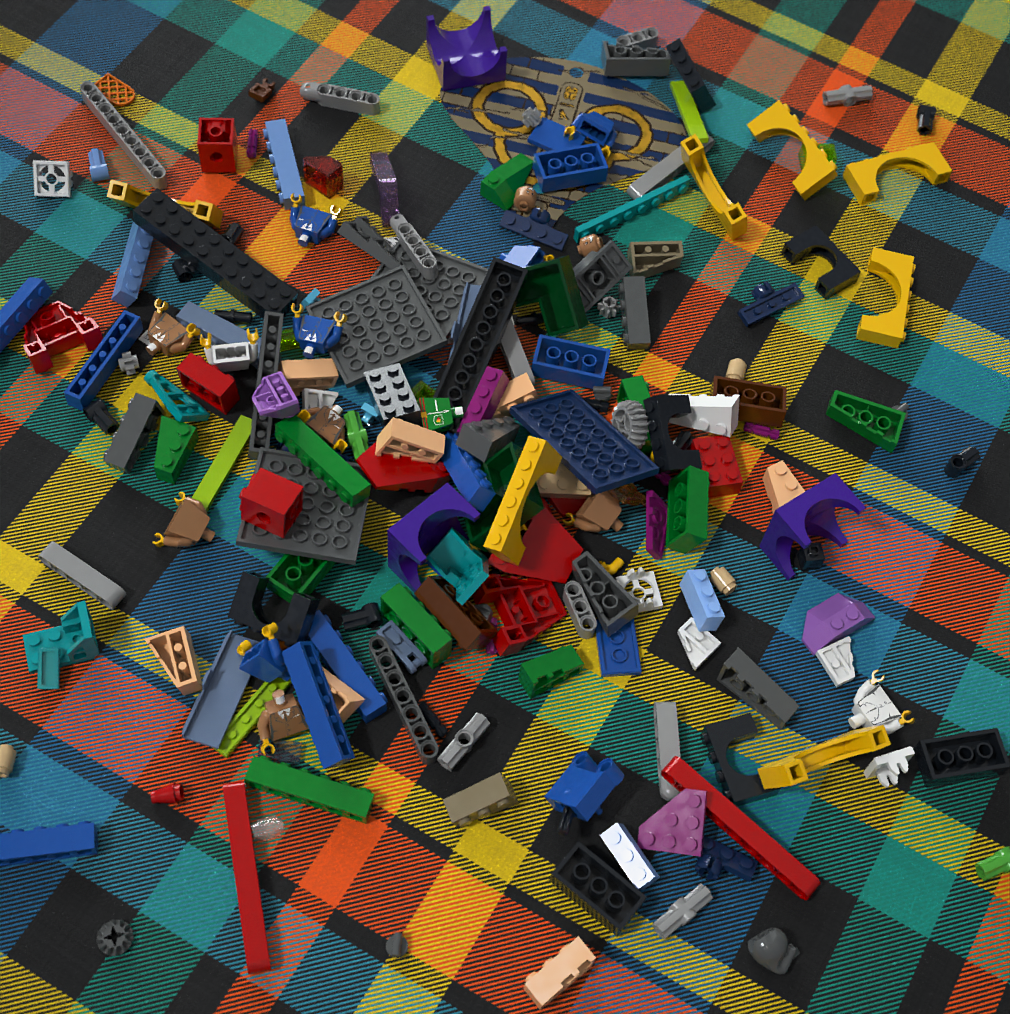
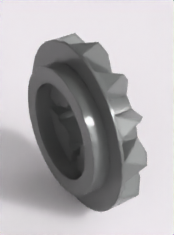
[96,919,133,956]

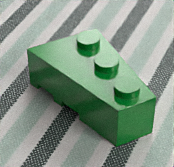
[154,415,199,485]
[518,645,584,699]

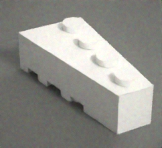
[668,394,740,437]

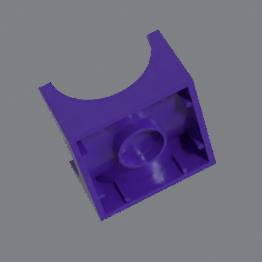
[426,6,507,91]
[759,473,866,581]
[387,482,480,593]

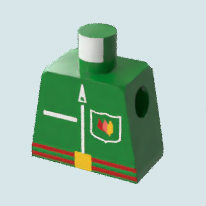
[418,398,464,433]

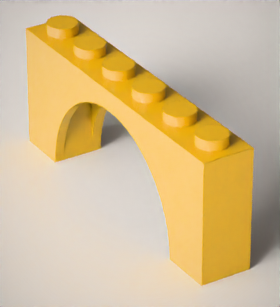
[747,100,838,201]
[680,134,747,240]
[842,142,952,206]
[107,180,224,229]
[856,247,916,348]
[484,436,562,566]
[757,725,891,789]

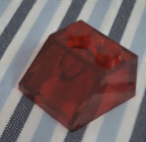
[303,156,344,199]

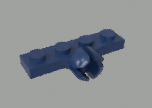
[499,207,569,252]
[737,281,805,327]
[695,835,758,882]

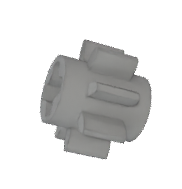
[522,107,542,128]
[597,296,620,319]
[118,351,140,375]

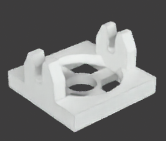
[33,160,73,197]
[615,567,663,612]
[863,747,915,788]

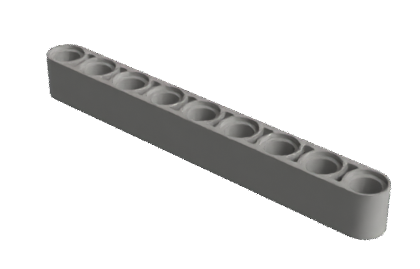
[80,81,168,190]

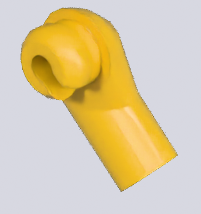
[599,557,624,575]

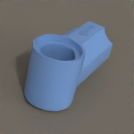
[88,148,110,182]

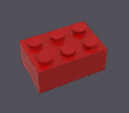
[176,352,240,415]
[690,435,743,498]

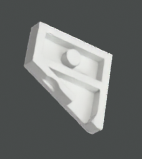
[302,388,338,410]
[677,617,721,671]
[815,636,855,687]

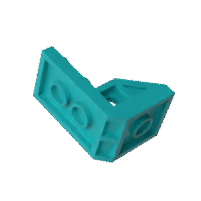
[426,527,489,605]
[23,601,99,674]

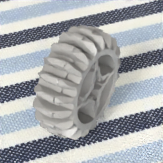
[610,400,649,449]

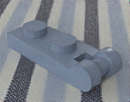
[376,620,428,674]

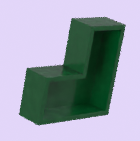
[515,255,589,336]
[464,441,544,552]

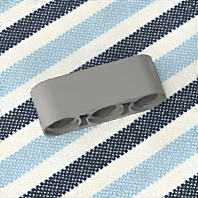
[616,27,659,50]
[563,581,597,639]

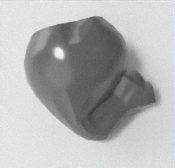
[748,927,800,974]

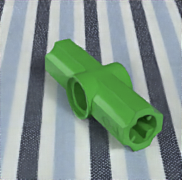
[343,410,369,463]
[975,846,1010,881]

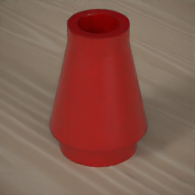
[150,782,184,804]

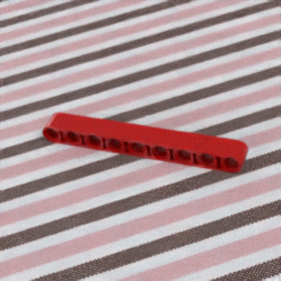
[661,756,820,900]
[223,780,271,974]

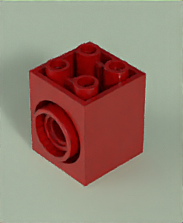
[197,118,238,173]
[239,468,304,538]

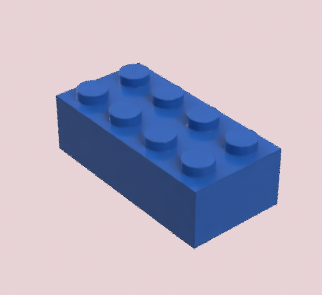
[533,142,608,193]
[531,334,611,389]

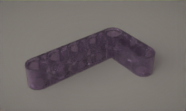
[370,151,400,228]

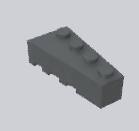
[601,41,671,77]
[618,276,651,350]
[103,393,165,474]
[456,416,521,463]
[572,551,638,637]
[717,647,799,730]

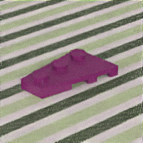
[646,490,668,560]

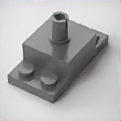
[573,240,633,313]

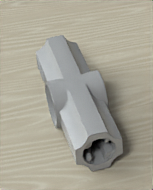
[822,84,873,107]
[437,712,490,771]
[652,884,713,940]

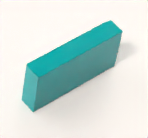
[37,647,60,689]

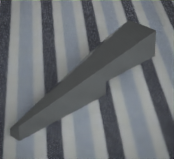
[337,216,410,273]

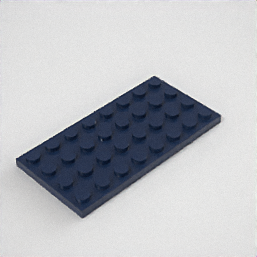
[509,389,659,495]

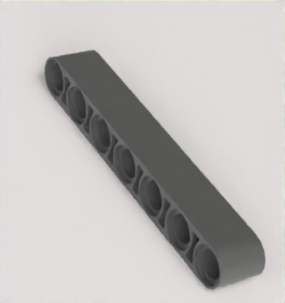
[369,635,438,765]

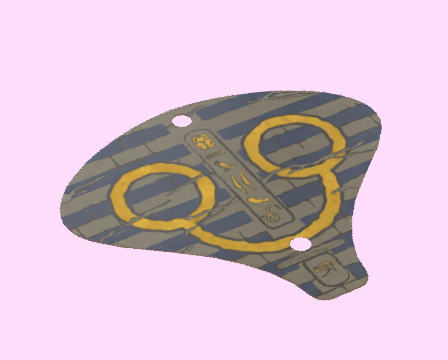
[440,57,687,228]

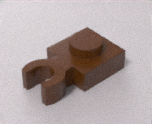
[248,78,275,103]

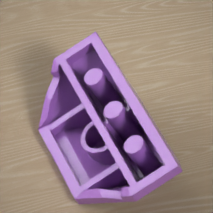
[251,371,300,419]
[801,593,875,656]

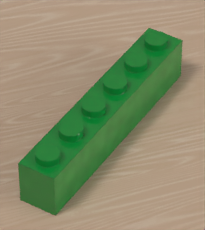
[275,415,371,508]
[244,756,375,824]

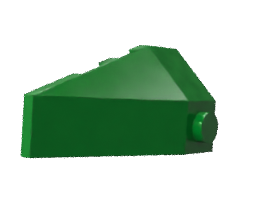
[480,153,533,211]

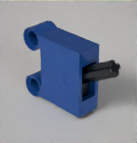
[544,751,624,836]

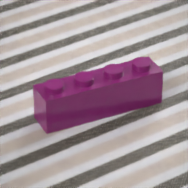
[456,366,509,434]

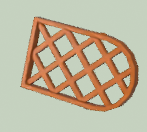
[95,73,135,107]

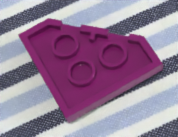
[637,788,708,857]

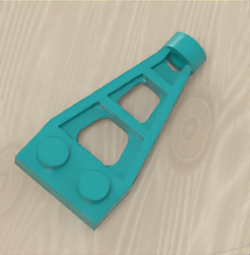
[144,370,210,423]

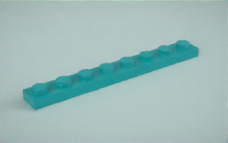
[573,175,690,243]

